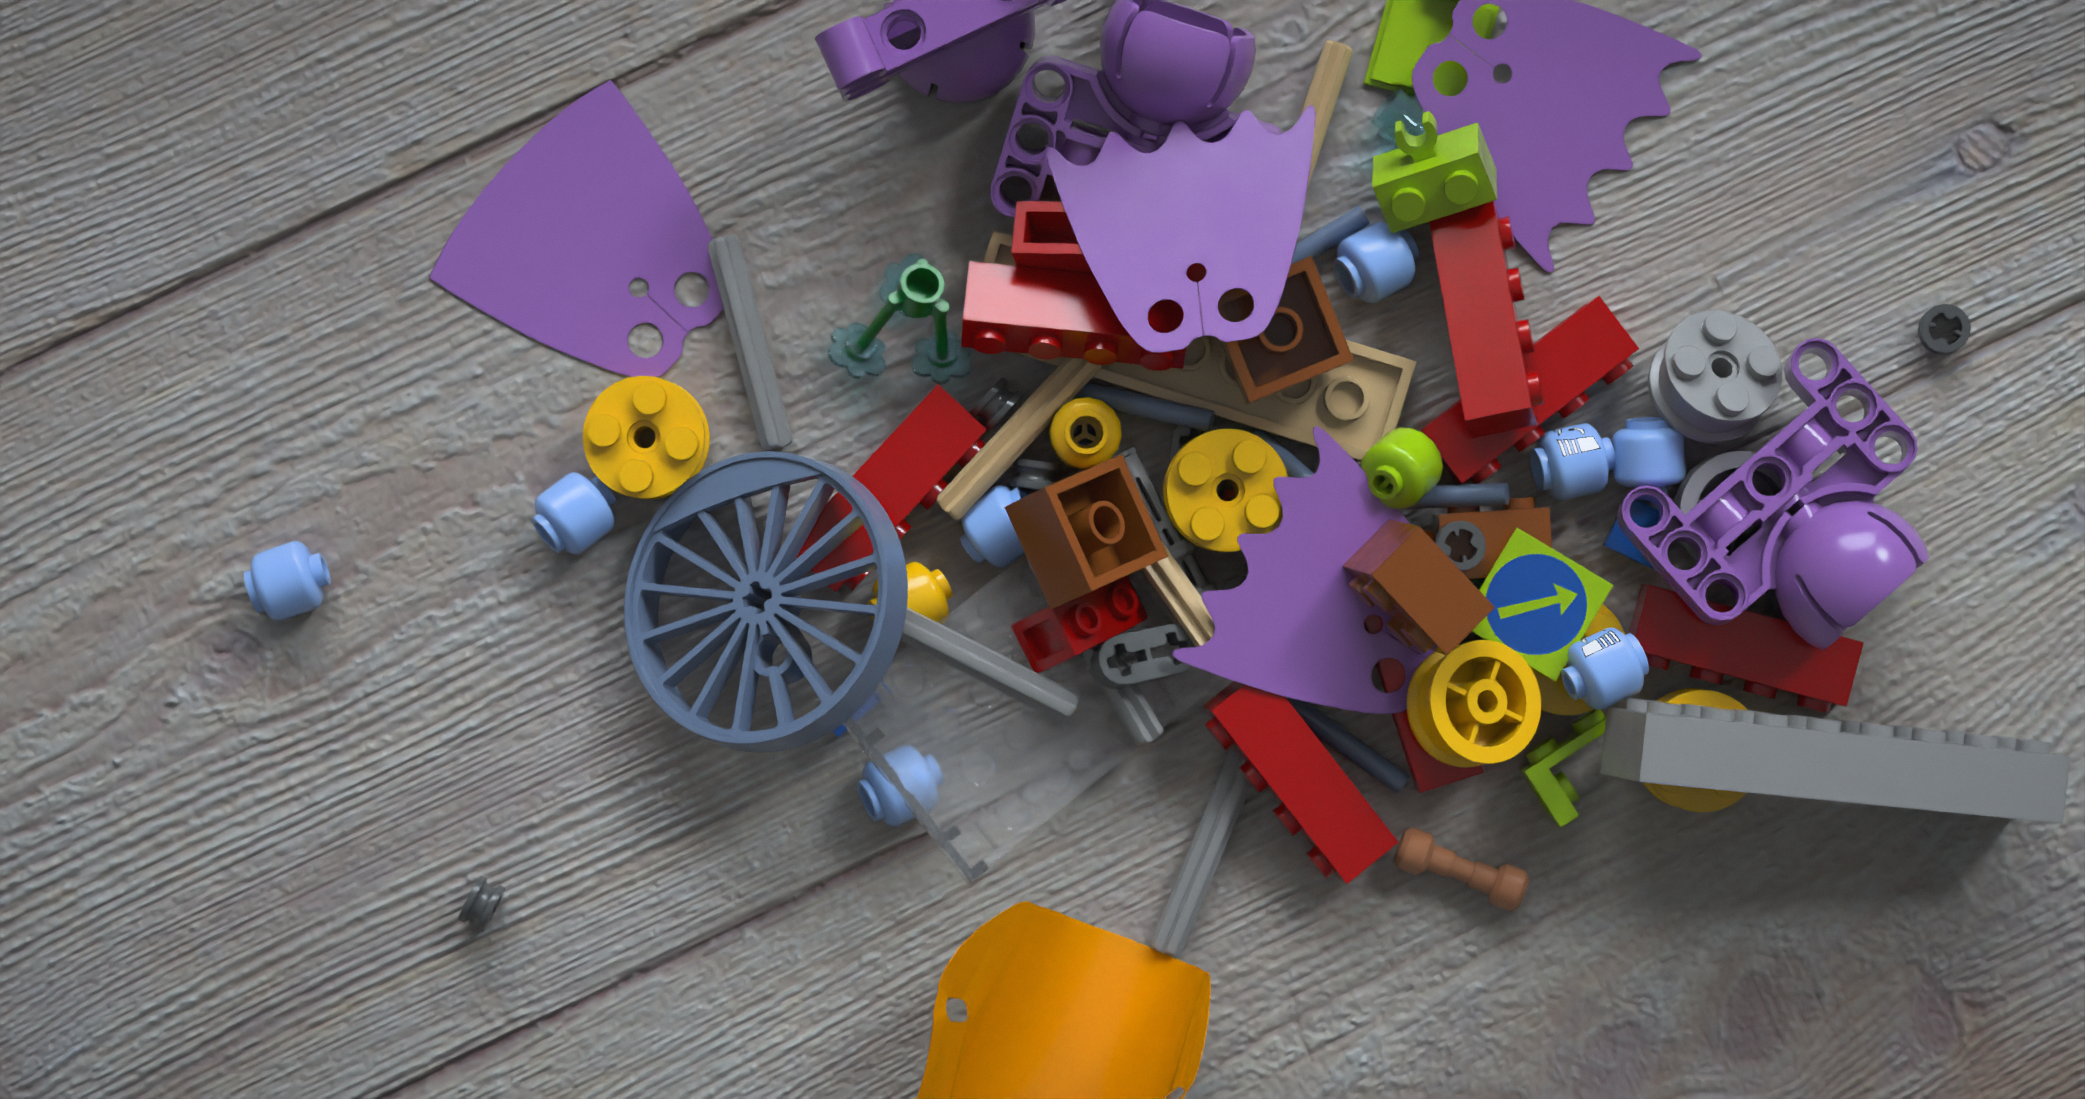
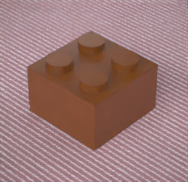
[1218,256,1354,405]
[1004,455,1168,610]
[1342,519,1495,655]

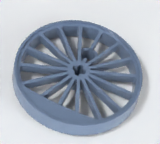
[624,451,908,753]

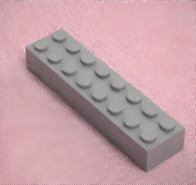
[1600,698,2070,824]

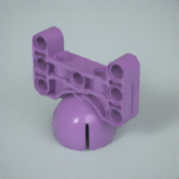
[815,0,1067,103]
[990,0,1283,217]
[1617,338,1930,651]

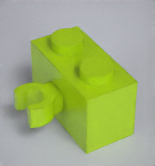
[1372,111,1497,234]

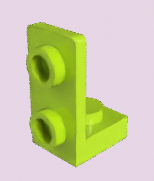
[1519,709,1607,828]

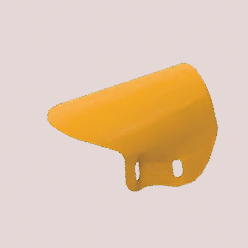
[916,901,1211,1099]

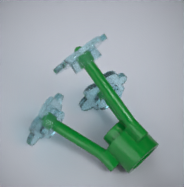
[828,253,972,385]

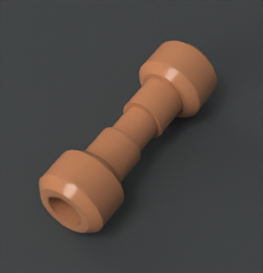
[1393,827,1529,912]

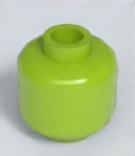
[1360,428,1443,509]

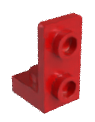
[1010,576,1147,674]

